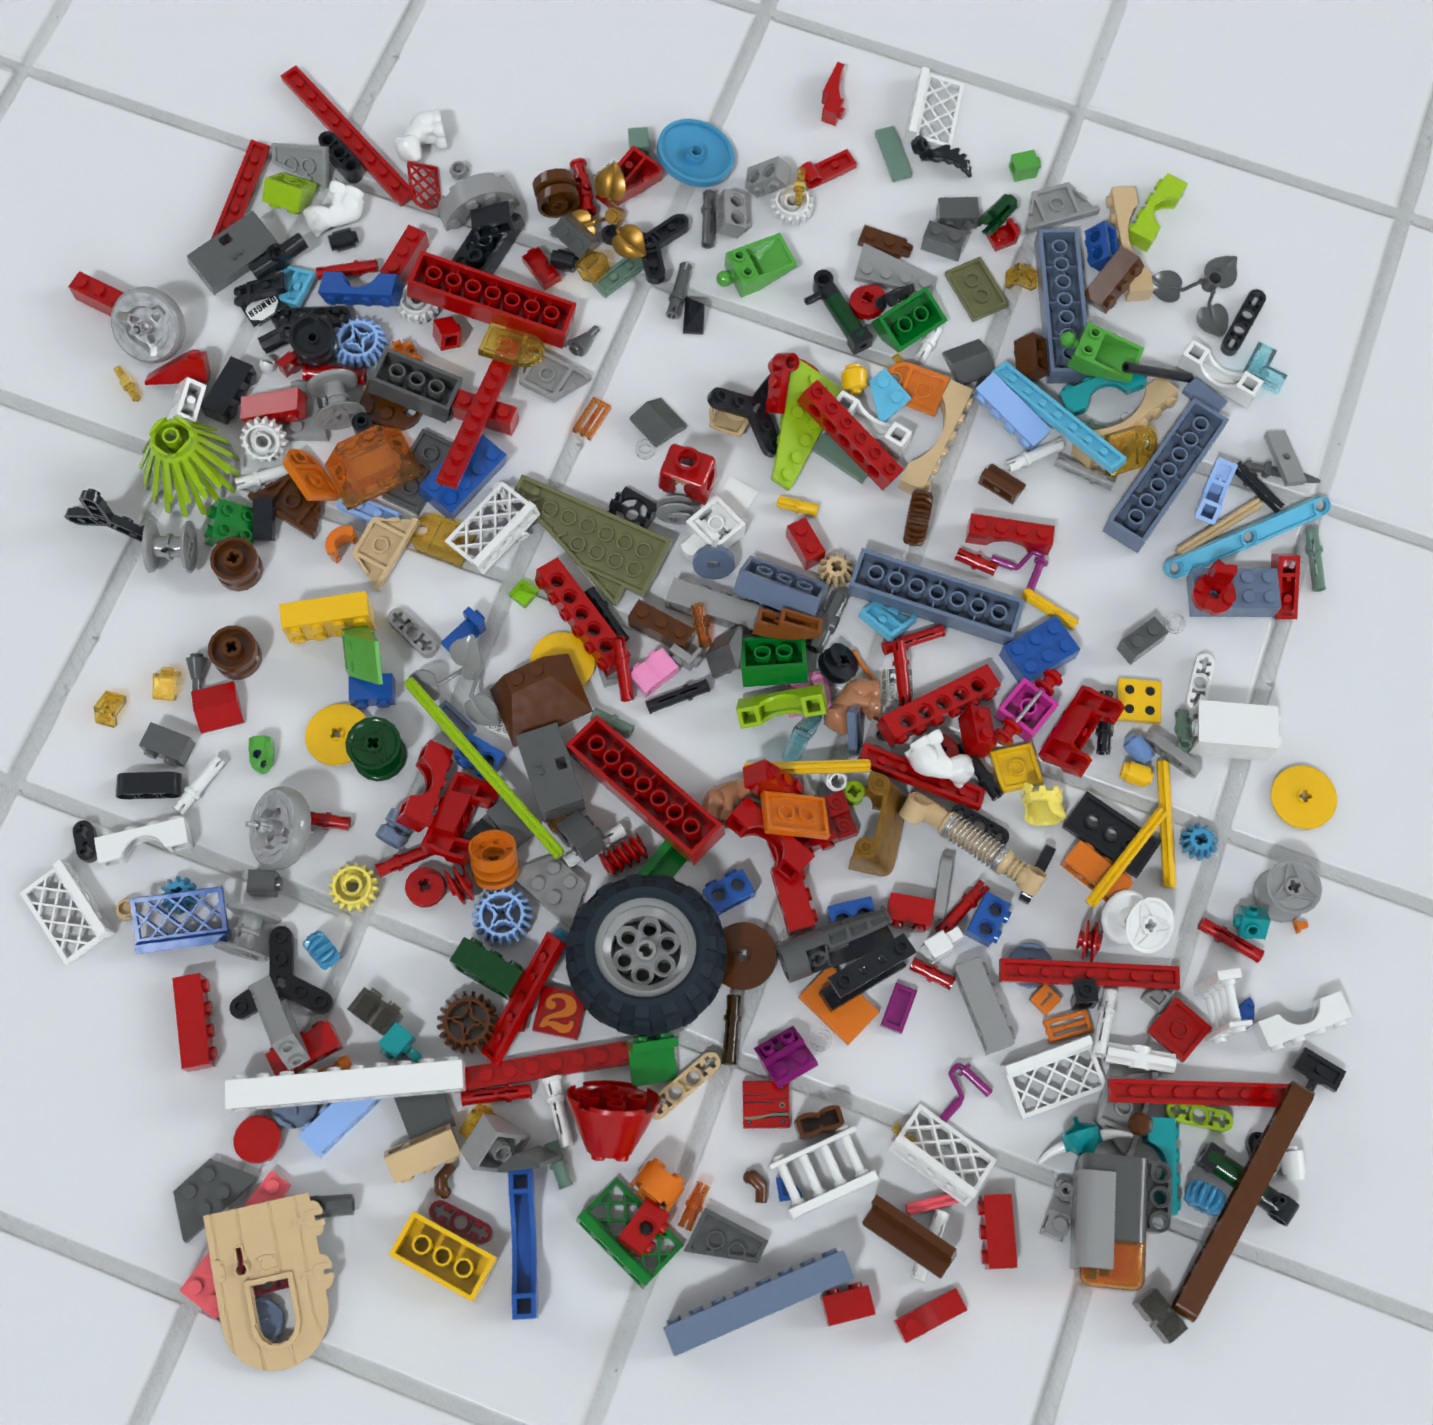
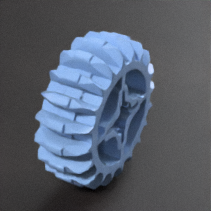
[335,316,387,370]
[472,887,533,947]

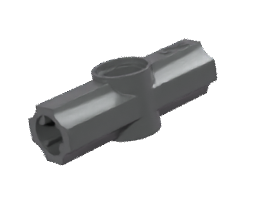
[806,591,848,654]
[310,1194,355,1219]

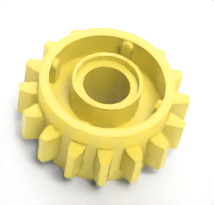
[328,863,379,913]

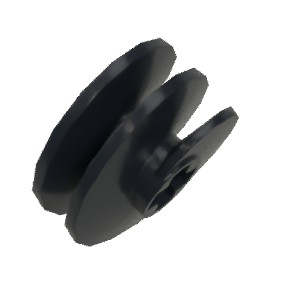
[818,643,858,684]

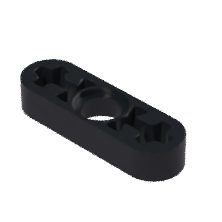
[951,804,1009,848]
[1018,844,1056,905]

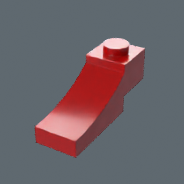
[821,62,846,126]
[893,1288,967,1343]

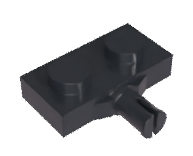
[1292,1047,1346,1093]

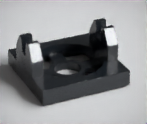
[608,486,657,529]

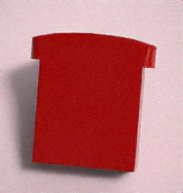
[1206,559,1238,583]

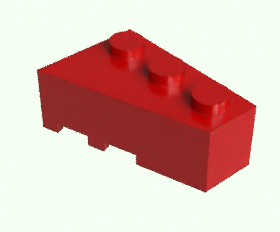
[596,146,664,209]

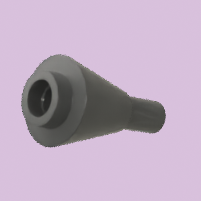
[568,325,600,357]
[186,653,208,691]

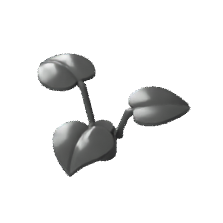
[1152,256,1237,337]

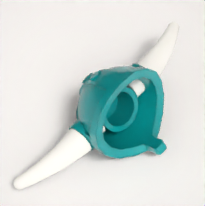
[1038,1116,1133,1165]

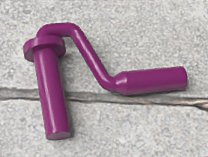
[990,550,1049,591]
[939,1062,993,1122]

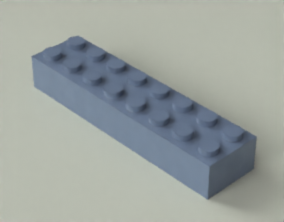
[1034,229,1090,384]
[1102,398,1229,553]
[847,548,1025,645]
[663,1248,855,1357]

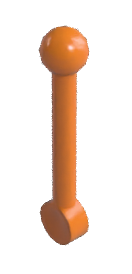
[852,650,880,685]

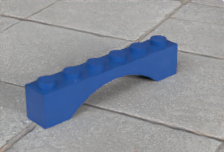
[508,1169,539,1320]

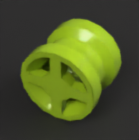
[843,781,865,806]

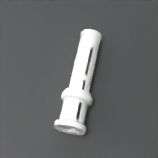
[541,1075,575,1148]

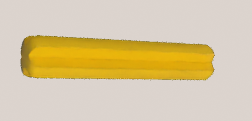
[1021,588,1079,630]

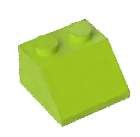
[262,172,318,214]

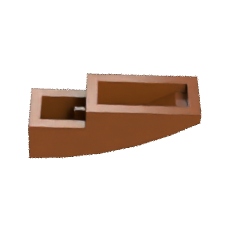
[752,607,824,640]

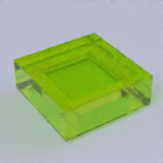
[508,579,539,609]

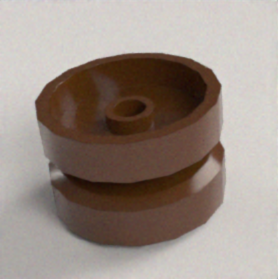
[532,168,581,218]
[210,537,263,592]
[208,625,262,680]

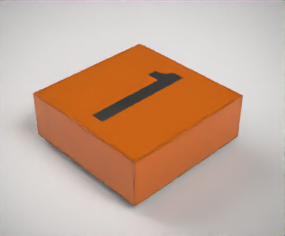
[1029,984,1062,1017]

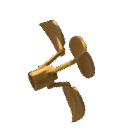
[571,162,647,259]

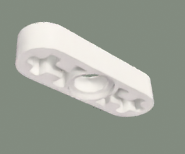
[1184,654,1215,712]

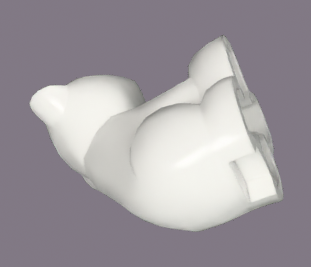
[395,109,447,162]
[303,181,365,238]
[904,729,974,788]

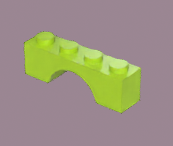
[1128,173,1188,252]
[736,684,828,729]

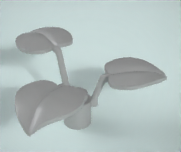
[409,634,501,726]

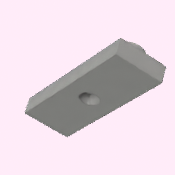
[1264,431,1307,487]

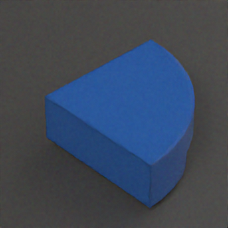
[1238,997,1255,1029]
[776,1177,803,1202]

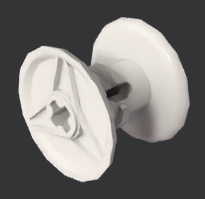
[1101,890,1174,953]

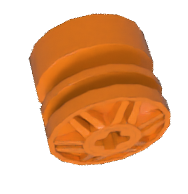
[468,830,519,890]

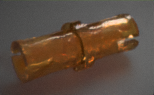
[690,603,713,648]
[677,1181,711,1232]

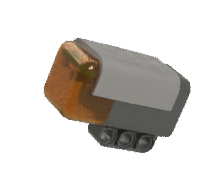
[1070,1153,1172,1293]

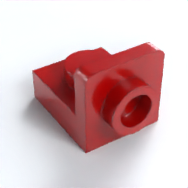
[987,218,1020,252]

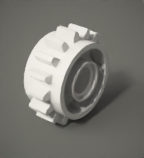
[770,184,814,226]
[396,285,439,325]
[240,416,288,462]

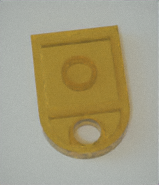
[478,322,544,367]
[1104,425,1158,477]
[410,514,478,569]

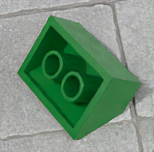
[871,286,948,353]

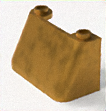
[848,771,907,877]

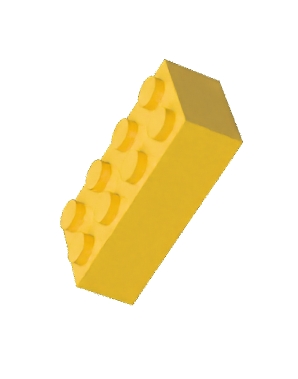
[279,591,376,644]
[388,1211,499,1302]

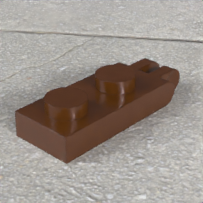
[857,225,913,259]

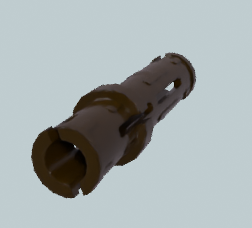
[722,994,742,1065]

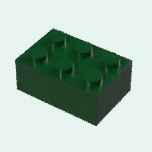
[449,937,524,1001]

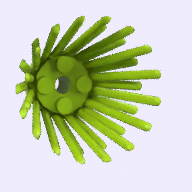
[139,416,241,517]

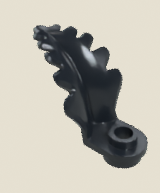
[911,135,972,178]

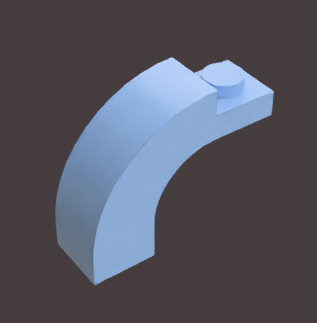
[1194,457,1238,525]

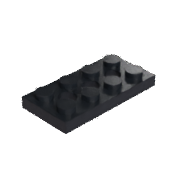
[1062,791,1162,878]

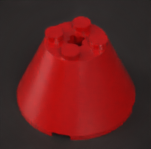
[566,1080,661,1162]

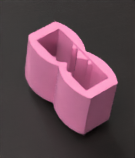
[630,648,679,697]

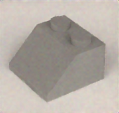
[460,1114,531,1173]

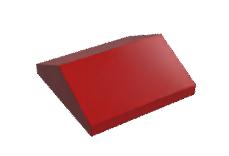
[191,681,244,734]

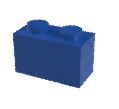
[349,673,396,709]

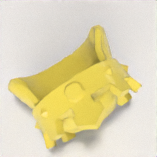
[1020,782,1066,826]

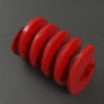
[598,833,648,877]

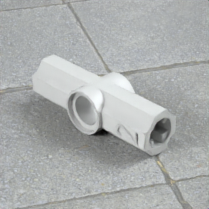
[1103,1042,1177,1075]

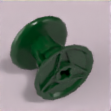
[345,716,407,782]

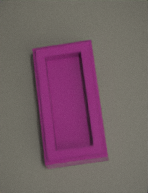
[880,983,917,1034]

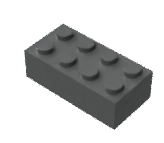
[368,347,463,423]

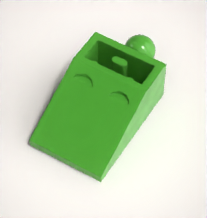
[716,233,797,298]
[1060,322,1144,383]
[341,626,383,685]

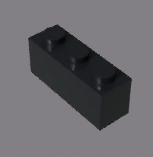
[201,356,257,425]

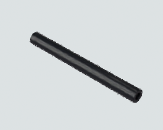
[1122,362,1193,383]

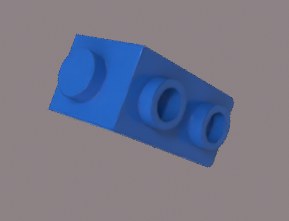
[441,606,486,653]

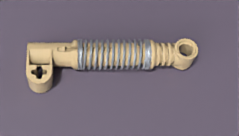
[899,791,1047,896]

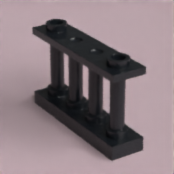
[818,933,916,1012]

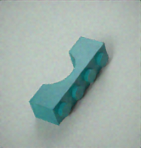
[1059,363,1147,417]
[1142,1117,1181,1216]

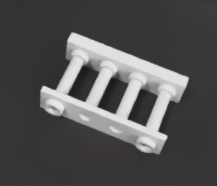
[1193,968,1253,1044]
[768,1125,879,1220]

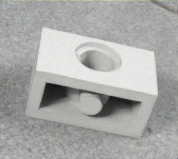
[167,377,207,421]

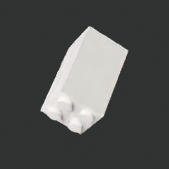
[1188,700,1282,761]

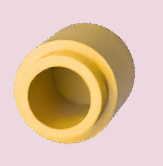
[1119,761,1154,788]

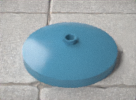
[656,119,734,187]

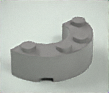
[438,173,520,231]

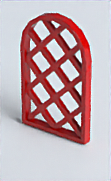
[407,161,441,210]

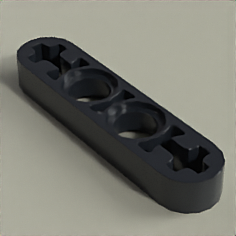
[1220,289,1266,356]
[271,306,352,330]

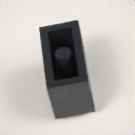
[470,201,516,241]

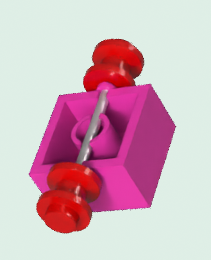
[994,669,1063,746]

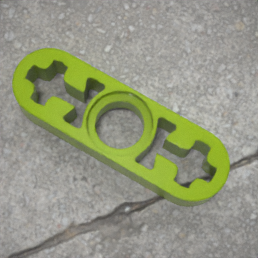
[1164,1104,1233,1133]

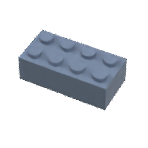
[733,555,829,617]
[1186,568,1281,617]

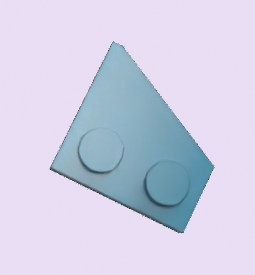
[279,265,317,308]
[869,368,912,422]
[858,601,918,642]

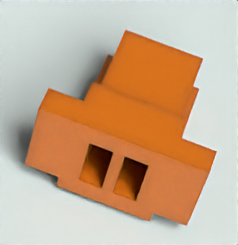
[1292,919,1309,934]

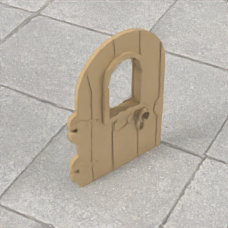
[203,1192,335,1372]

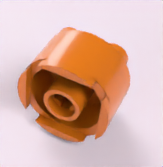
[630,1158,685,1213]

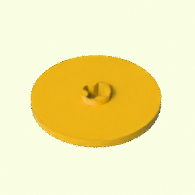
[530,632,595,686]
[305,704,366,766]
[1270,765,1337,830]

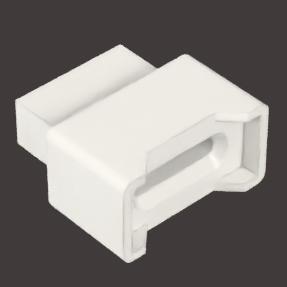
[920,927,964,965]

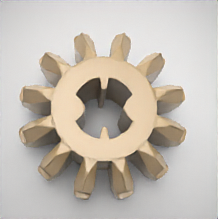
[818,552,854,589]

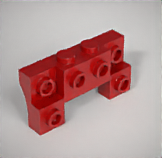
[1038,685,1125,778]
[420,771,499,866]
[766,790,858,865]

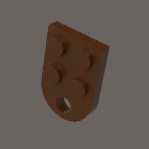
[359,380,422,431]

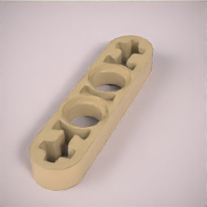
[653,1052,721,1120]

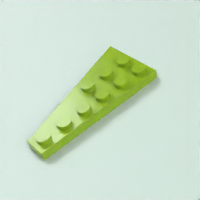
[771,359,843,491]

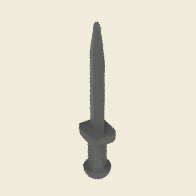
[1244,460,1321,483]

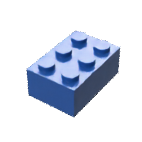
[999,615,1081,684]

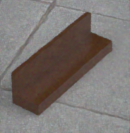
[862,1194,957,1278]

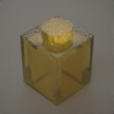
[574,250,611,284]

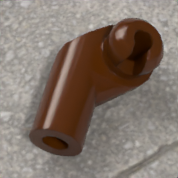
[434,1163,456,1199]
[743,1170,767,1203]

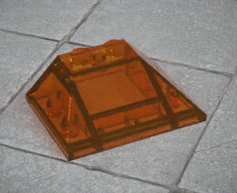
[325,425,424,510]

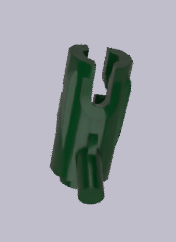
[977,194,1018,236]

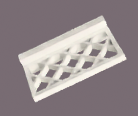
[904,66,964,149]
[445,481,541,575]
[20,859,115,965]
[1000,1035,1105,1119]
[888,1104,997,1207]

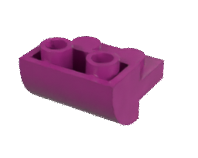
[754,1026,818,1089]

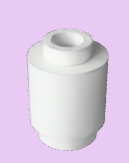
[822,773,848,792]
[1280,1146,1307,1181]

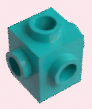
[1233,905,1271,940]

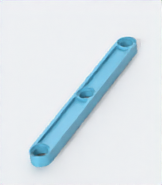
[1163,496,1331,579]

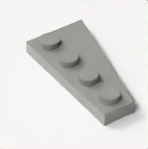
[854,243,937,296]

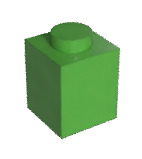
[1009,150,1041,182]

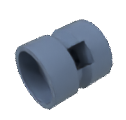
[375,808,412,850]

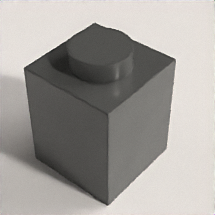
[246,869,283,897]

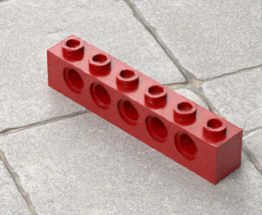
[797,379,904,491]
[535,557,631,676]
[876,664,1001,746]

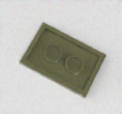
[944,257,1009,322]

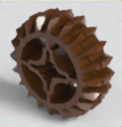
[903,489,933,547]
[437,991,499,1054]

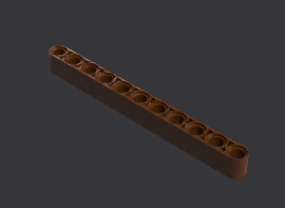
[1171,1081,1315,1323]

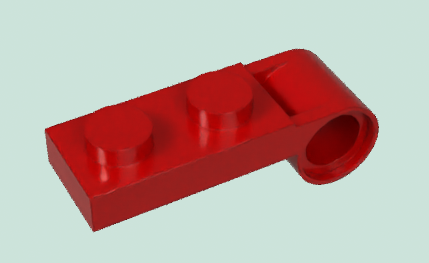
[797,149,857,189]
[766,353,799,414]

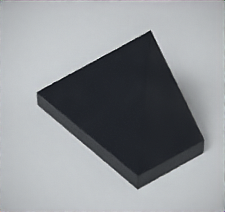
[683,296,705,335]

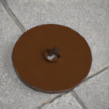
[722,922,777,990]

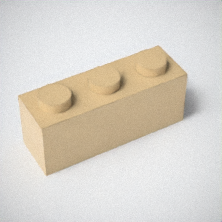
[384,1123,462,1184]

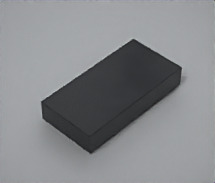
[253,498,275,541]

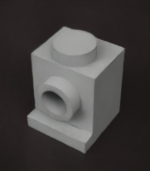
[1039,1209,1071,1242]

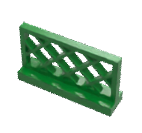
[576,1178,684,1289]

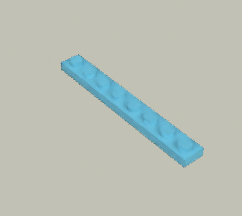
[991,361,1127,474]

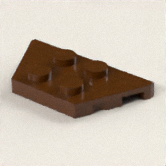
[247,474,323,540]

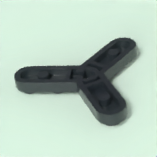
[601,214,689,285]
[707,374,778,458]
[64,488,145,542]
[229,926,333,1020]

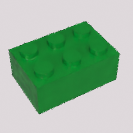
[741,636,808,687]

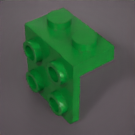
[203,498,254,546]
[627,1032,679,1086]

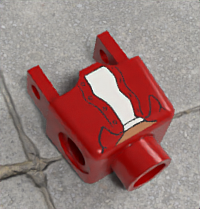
[658,444,717,505]

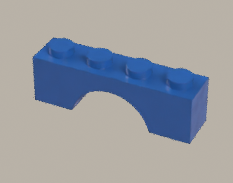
[318,272,405,307]

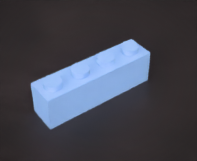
[973,372,1052,451]
[298,1099,382,1158]

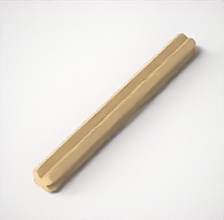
[1175,498,1263,555]

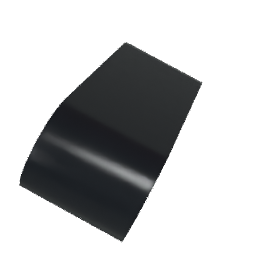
[318,131,363,183]
[116,771,182,800]

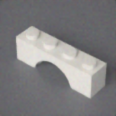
[1177,340,1264,408]
[836,390,912,458]
[94,816,193,869]
[1252,991,1353,1052]

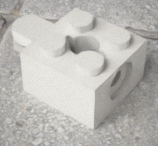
[682,496,746,560]

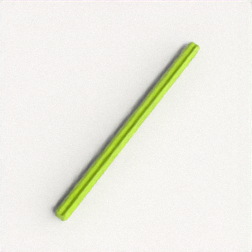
[404,677,565,859]

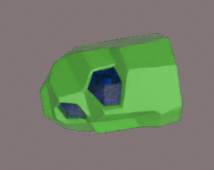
[248,735,274,774]

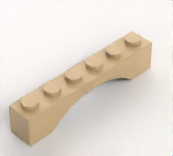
[1106,186,1154,302]
[1071,378,1179,468]
[898,380,974,495]

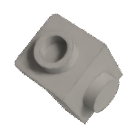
[669,643,704,672]

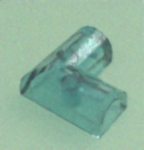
[1243,342,1288,394]
[782,715,822,762]

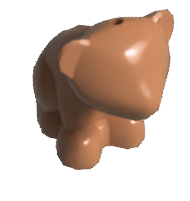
[823,679,881,736]
[702,777,761,830]

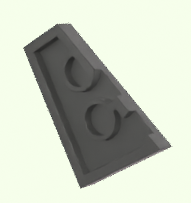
[683,1207,768,1263]

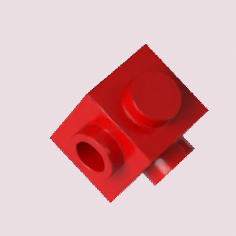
[433,316,462,351]

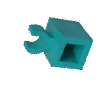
[378,1022,422,1063]

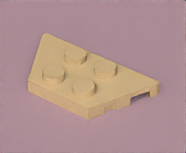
[351,517,420,591]

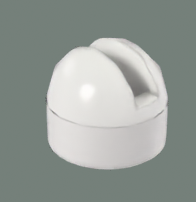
[259,356,277,374]

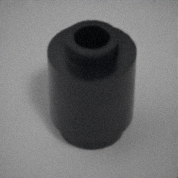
[328,227,359,252]
[550,249,581,273]
[351,413,375,441]

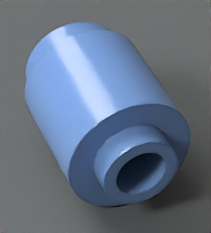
[1123,733,1155,765]

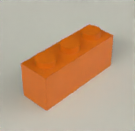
[1061,840,1134,902]

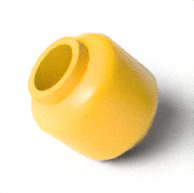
[841,364,869,395]

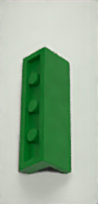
[637,841,687,877]

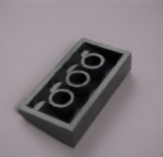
[451,205,525,274]

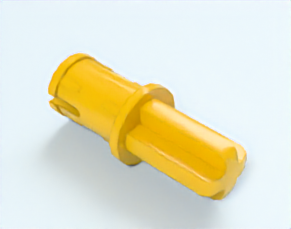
[777,496,819,517]

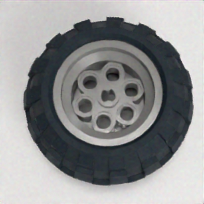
[565,873,727,1036]

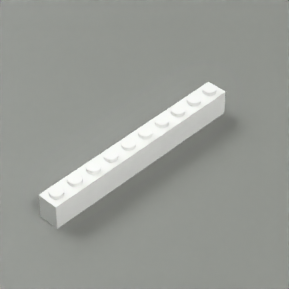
[225,1056,466,1112]

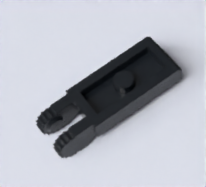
[234,272,288,307]
[875,284,915,310]

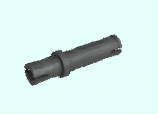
[701,190,716,249]
[666,262,692,320]

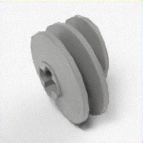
[656,495,694,525]

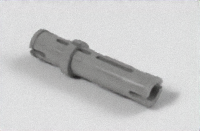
[1054,454,1116,491]

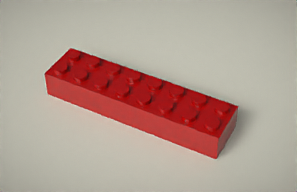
[407,250,577,349]
[566,715,725,865]

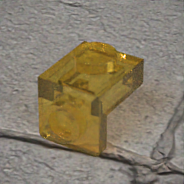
[1005,262,1037,291]
[152,667,181,701]
[94,691,127,728]
[458,1104,498,1139]

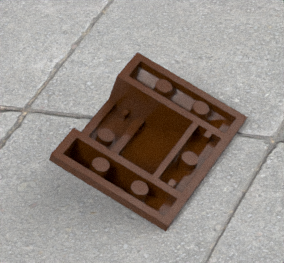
[490,654,593,748]

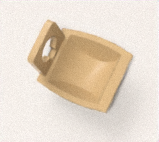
[709,406,749,437]

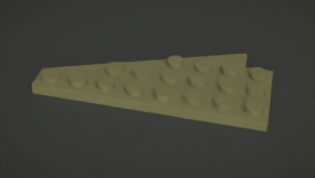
[514,474,672,607]

